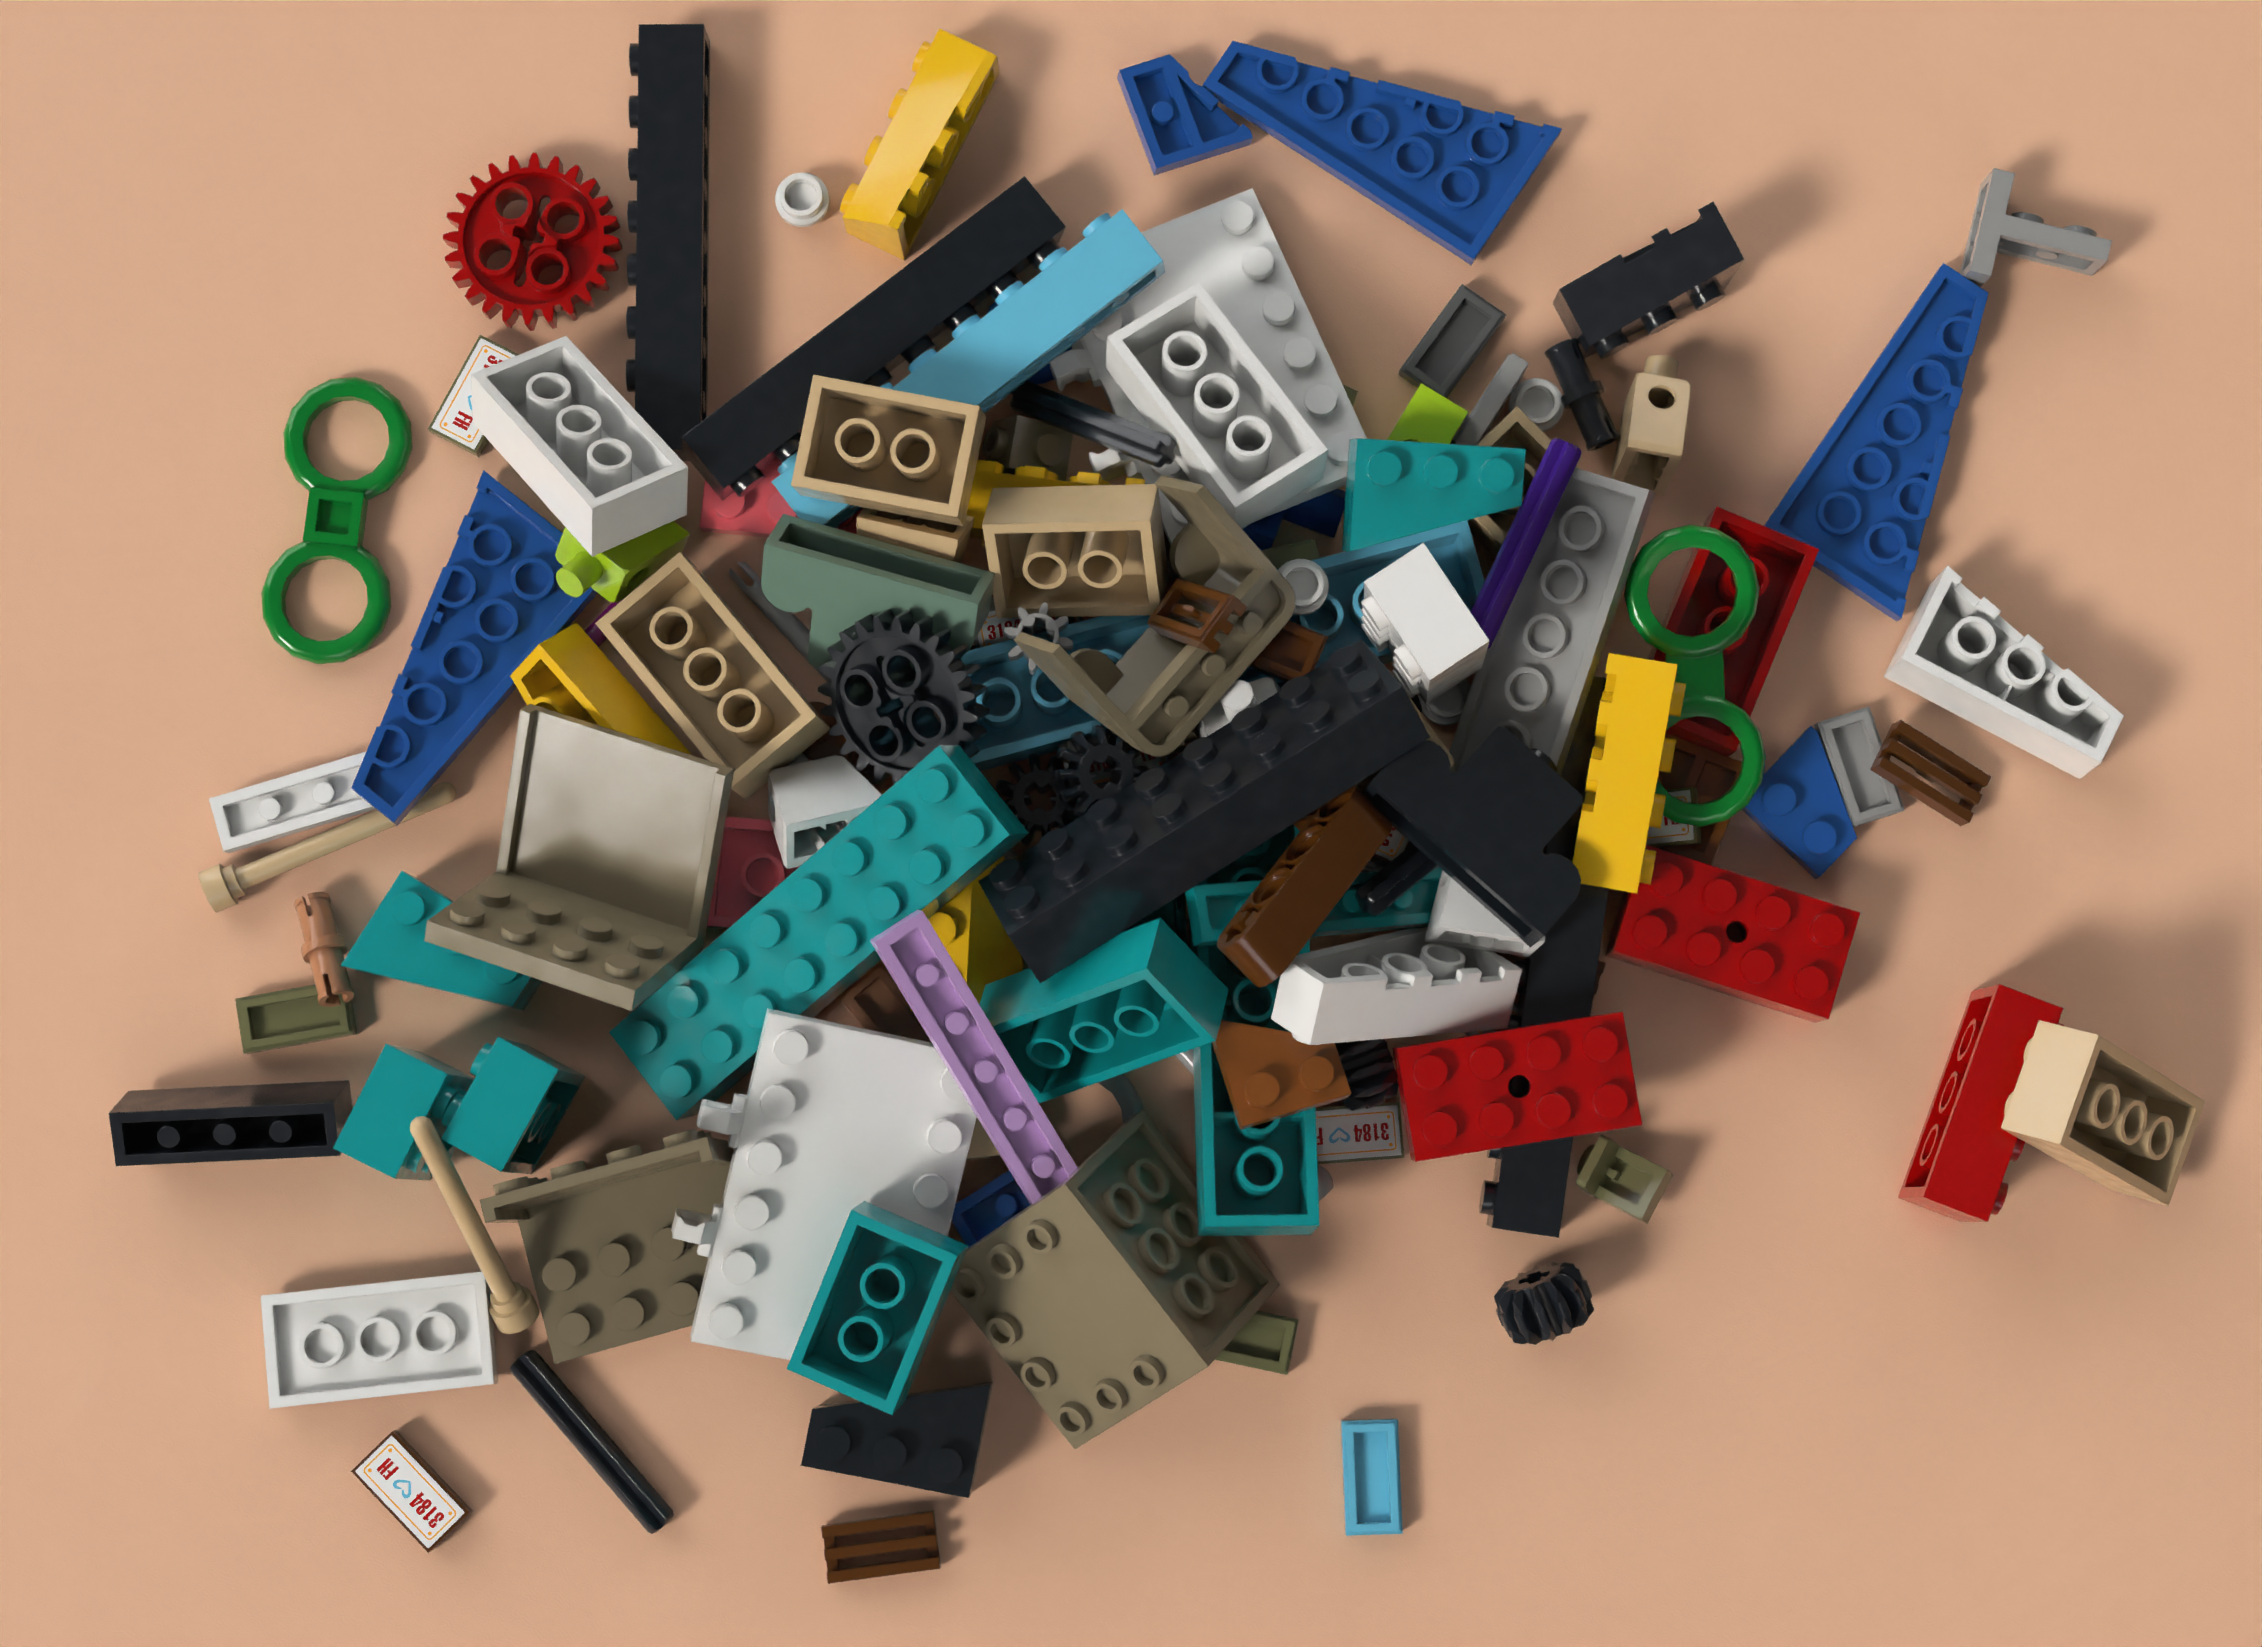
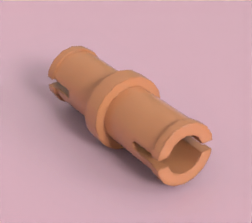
[294,892,355,1007]

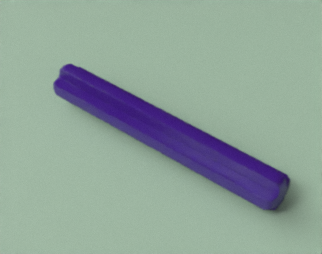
[1471,438,1581,649]

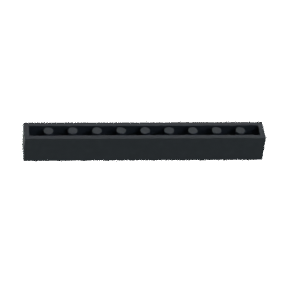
[1479,676,1609,1238]

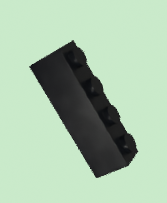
[109,1080,353,1166]

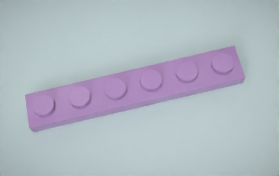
[870,910,1078,1205]

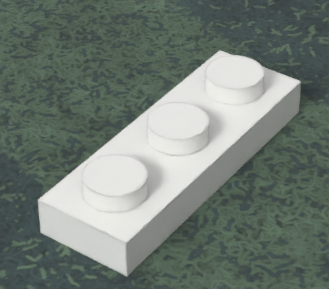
[209,752,375,853]

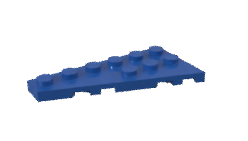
[1203,41,1562,266]
[1764,263,1989,622]
[351,470,597,826]

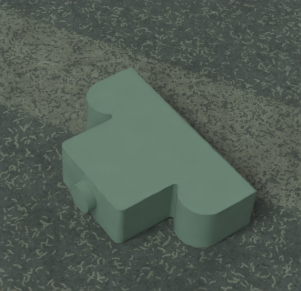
[761,514,995,683]

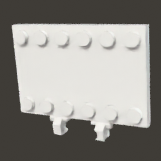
[1049,188,1367,545]
[671,1008,977,1360]

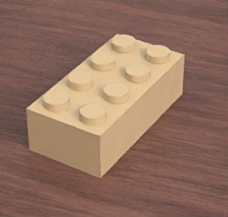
[595,552,831,800]
[2001,1020,2205,1206]

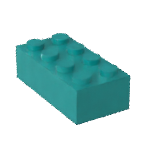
[979,918,1229,1103]

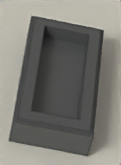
[1398,284,1506,398]

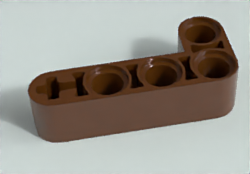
[1217,785,1393,987]

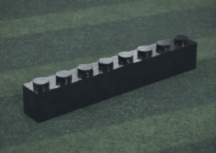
[626,24,710,461]
[681,176,1066,501]

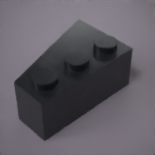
[1553,201,1744,359]
[801,1382,993,1498]

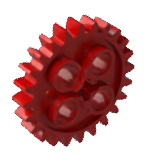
[443,153,623,331]

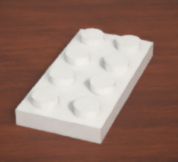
[261,1272,498,1409]

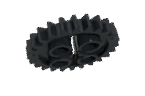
[818,609,990,784]

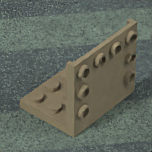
[424,704,734,1011]
[950,1109,1280,1449]
[480,1129,734,1364]

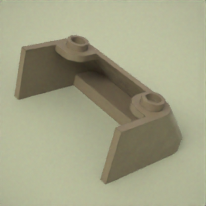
[1014,475,1295,756]

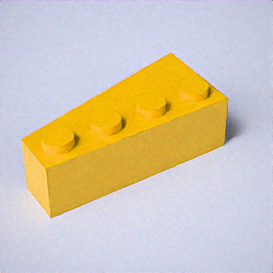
[1572,653,1686,894]

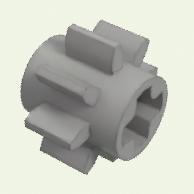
[1004,602,1073,675]

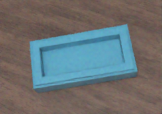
[1341,1419,1403,1536]

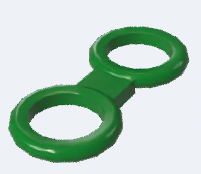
[261,377,413,664]
[1624,524,1766,827]

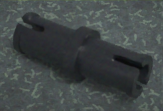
[1545,338,1621,451]

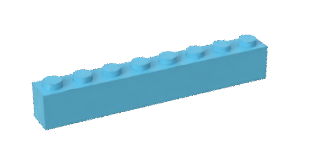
[772,209,1165,528]

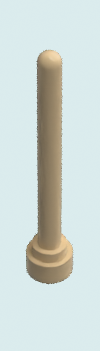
[198,782,456,913]
[410,1116,539,1334]

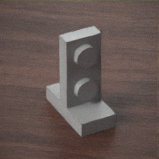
[1960,168,2112,287]

